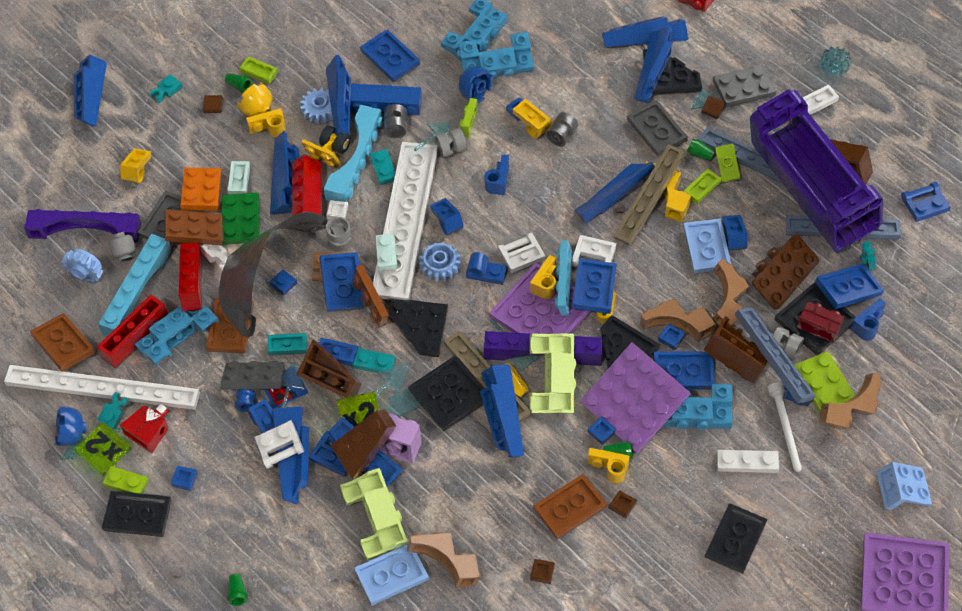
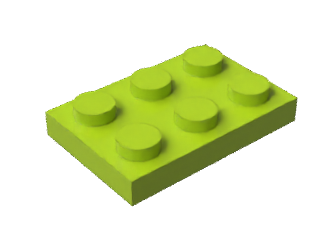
[794,351,855,413]

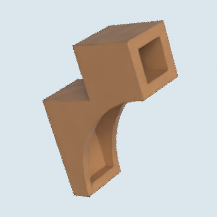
[712,259,749,327]
[640,298,716,342]
[819,373,881,429]
[407,532,480,587]

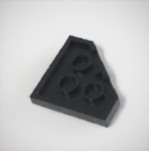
[642,49,702,95]
[388,298,448,357]
[600,315,660,369]

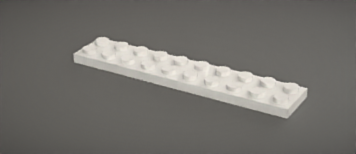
[373,142,438,300]

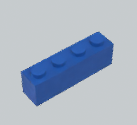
[350,83,422,115]

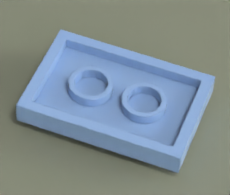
[683,219,732,274]
[354,544,429,606]

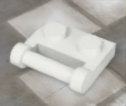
[497,233,545,274]
[571,235,616,267]
[255,421,304,469]

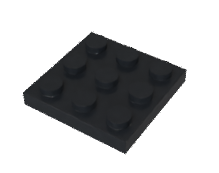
[774,282,856,356]
[408,355,485,432]

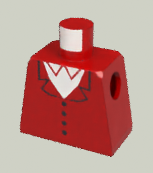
[120,404,169,454]

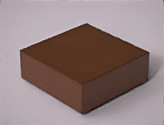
[203,95,223,113]
[701,95,725,120]
[609,490,637,518]
[530,559,555,584]

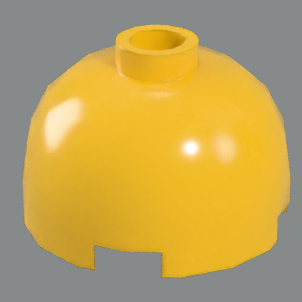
[237,82,273,117]

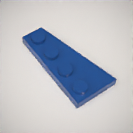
[329,417,403,487]

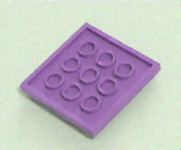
[489,262,591,334]
[580,342,691,453]
[861,533,949,611]

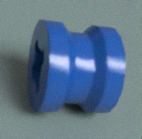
[234,389,256,412]

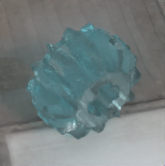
[821,46,852,76]

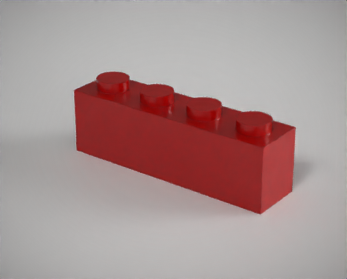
[291,154,321,230]
[179,242,202,311]
[97,294,168,368]

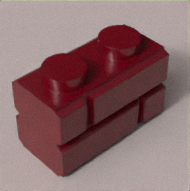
[797,302,844,343]

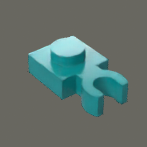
[150,74,183,103]
[860,240,876,271]
[97,392,129,430]

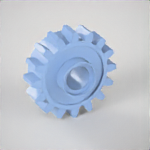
[300,87,333,124]
[419,242,461,282]
[61,249,103,283]

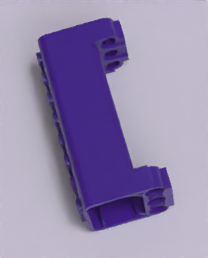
[750,89,883,252]

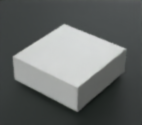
[326,200,349,219]

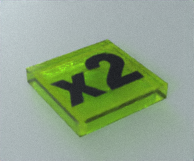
[336,391,379,427]
[74,422,132,476]

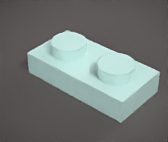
[228,161,250,195]
[376,234,397,271]

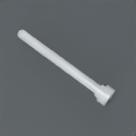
[767,382,802,472]

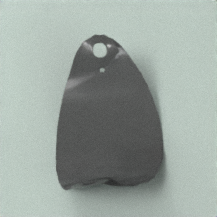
[219,212,328,338]

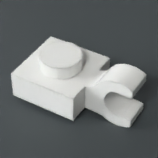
[200,244,228,272]

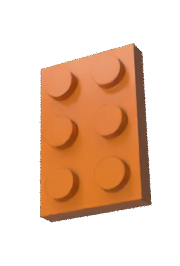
[181,167,221,211]

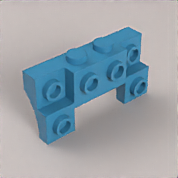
[441,0,508,62]
[458,32,534,79]
[135,305,219,367]
[662,384,732,430]

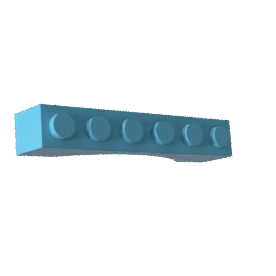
[324,105,384,202]
[98,234,172,337]

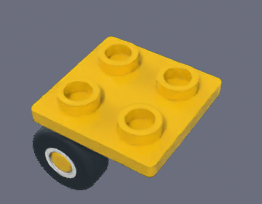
[301,125,351,167]

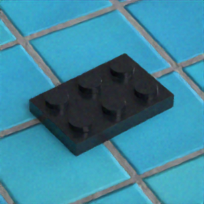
[102,491,172,537]
[705,503,768,574]

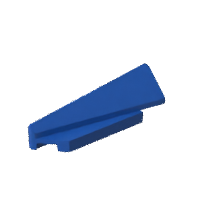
[602,16,689,47]
[634,26,673,103]
[74,55,107,126]
[326,55,351,136]
[270,131,299,215]
[574,161,655,224]
[480,365,524,458]
[273,407,309,504]

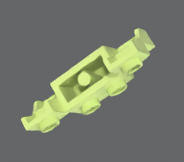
[530,333,576,414]
[340,468,407,561]

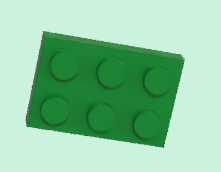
[222,193,260,245]

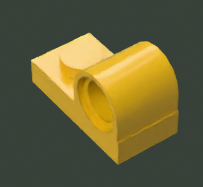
[513,99,551,139]
[246,108,286,138]
[120,148,151,183]
[530,254,557,299]
[588,448,630,484]

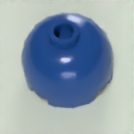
[459,67,493,103]
[55,406,87,446]

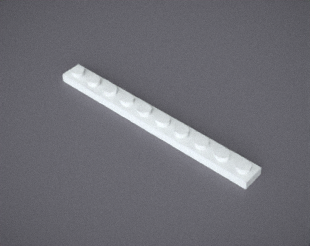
[4,365,200,410]

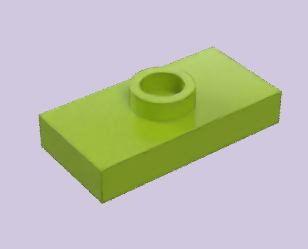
[239,56,279,85]
[715,143,741,183]

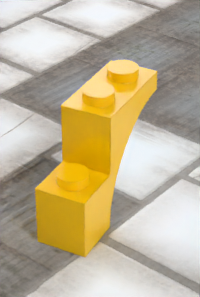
[645,161,691,222]

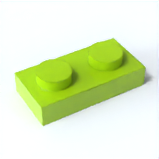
[459,98,478,138]
[684,168,722,205]
[103,466,149,494]

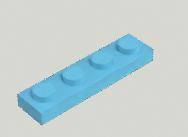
[555,240,572,316]

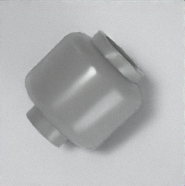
[109,232,136,261]

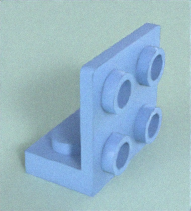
[876,462,932,510]

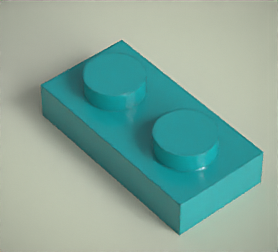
[369,149,396,185]
[267,333,307,355]
[353,348,396,376]

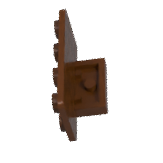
[752,234,819,310]

